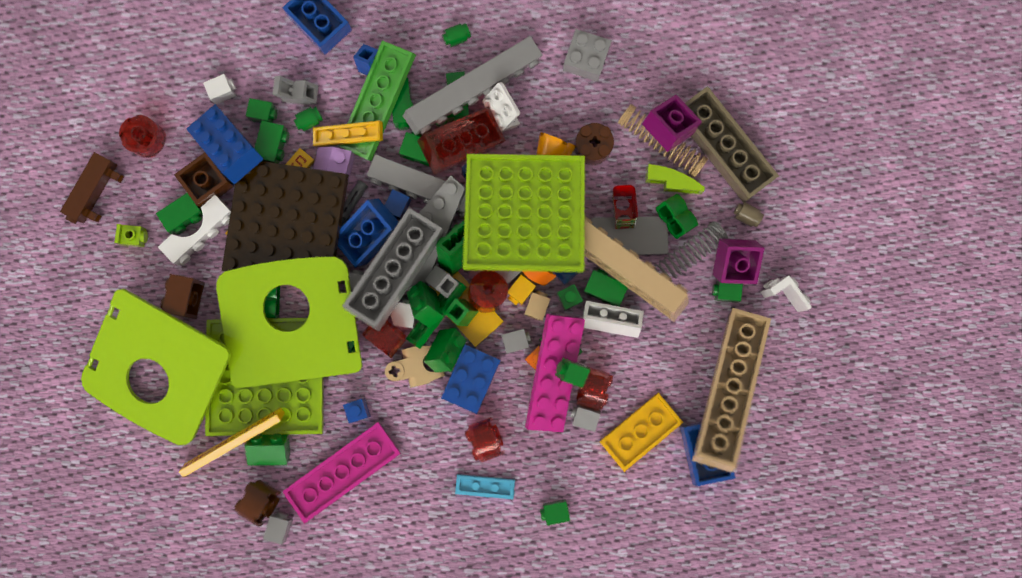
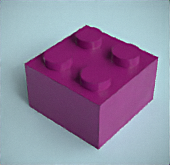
[642,95,702,152]
[712,238,765,284]

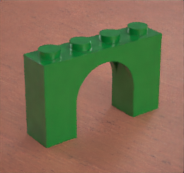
[392,71,470,130]

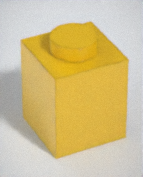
[507,274,536,306]

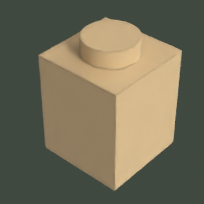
[524,291,550,321]

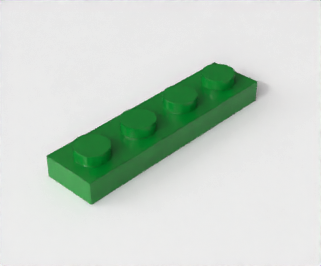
[406,277,467,349]

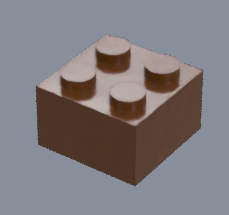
[174,152,234,207]
[160,274,205,319]

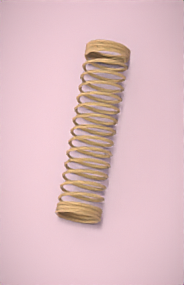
[618,104,708,178]

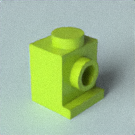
[114,224,148,247]

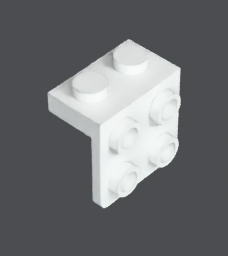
[482,82,520,133]
[760,276,811,312]

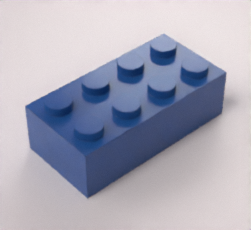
[186,104,263,185]

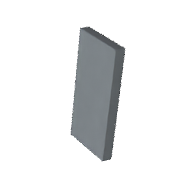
[591,216,668,255]

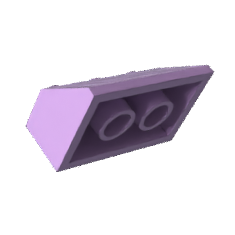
[313,147,355,186]

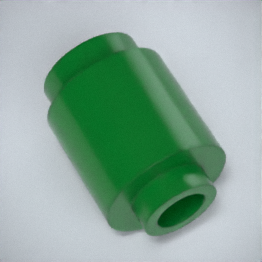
[442,23,471,47]
[293,107,323,132]

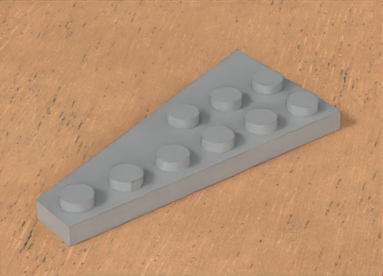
[408,175,466,290]

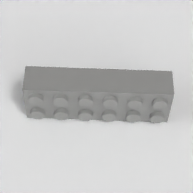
[342,208,444,331]

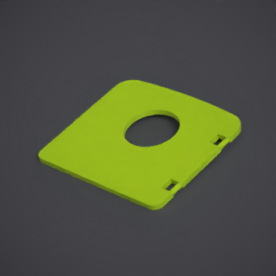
[216,256,362,388]
[81,289,231,445]

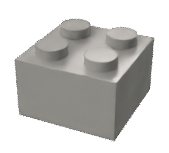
[563,29,612,82]

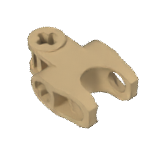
[385,346,445,388]

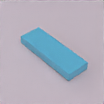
[455,474,515,499]

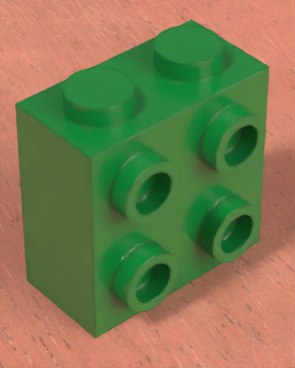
[436,220,465,276]

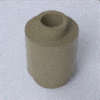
[734,202,764,227]

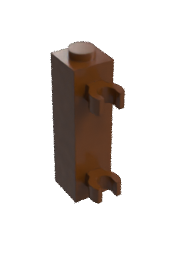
[60,152,124,224]

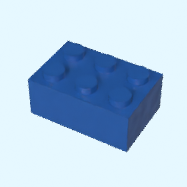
[282,0,352,55]
[338,198,399,267]
[441,345,501,414]
[680,422,736,487]

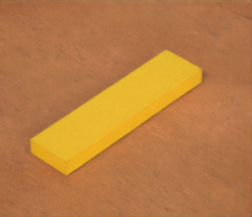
[313,120,383,147]

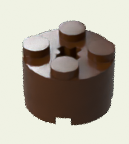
[575,123,614,165]
[234,480,281,527]

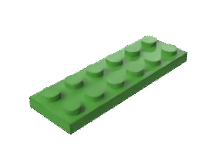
[338,40,416,161]

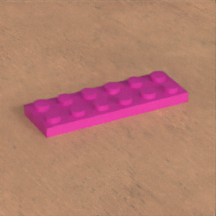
[525,314,585,432]
[282,422,401,524]

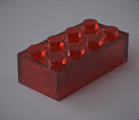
[417,106,506,175]

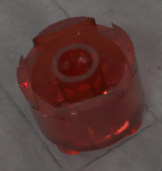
[119,115,166,158]
[467,270,508,313]
[361,320,407,359]
[576,366,613,411]
[465,417,505,462]

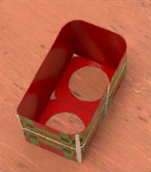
[612,185,638,229]

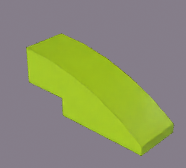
[645,164,705,194]

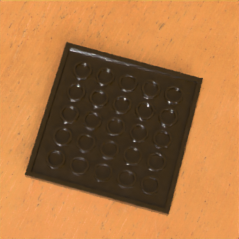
[221,161,349,272]

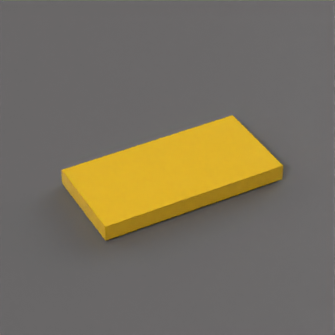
[429,271,504,347]
[599,392,684,472]

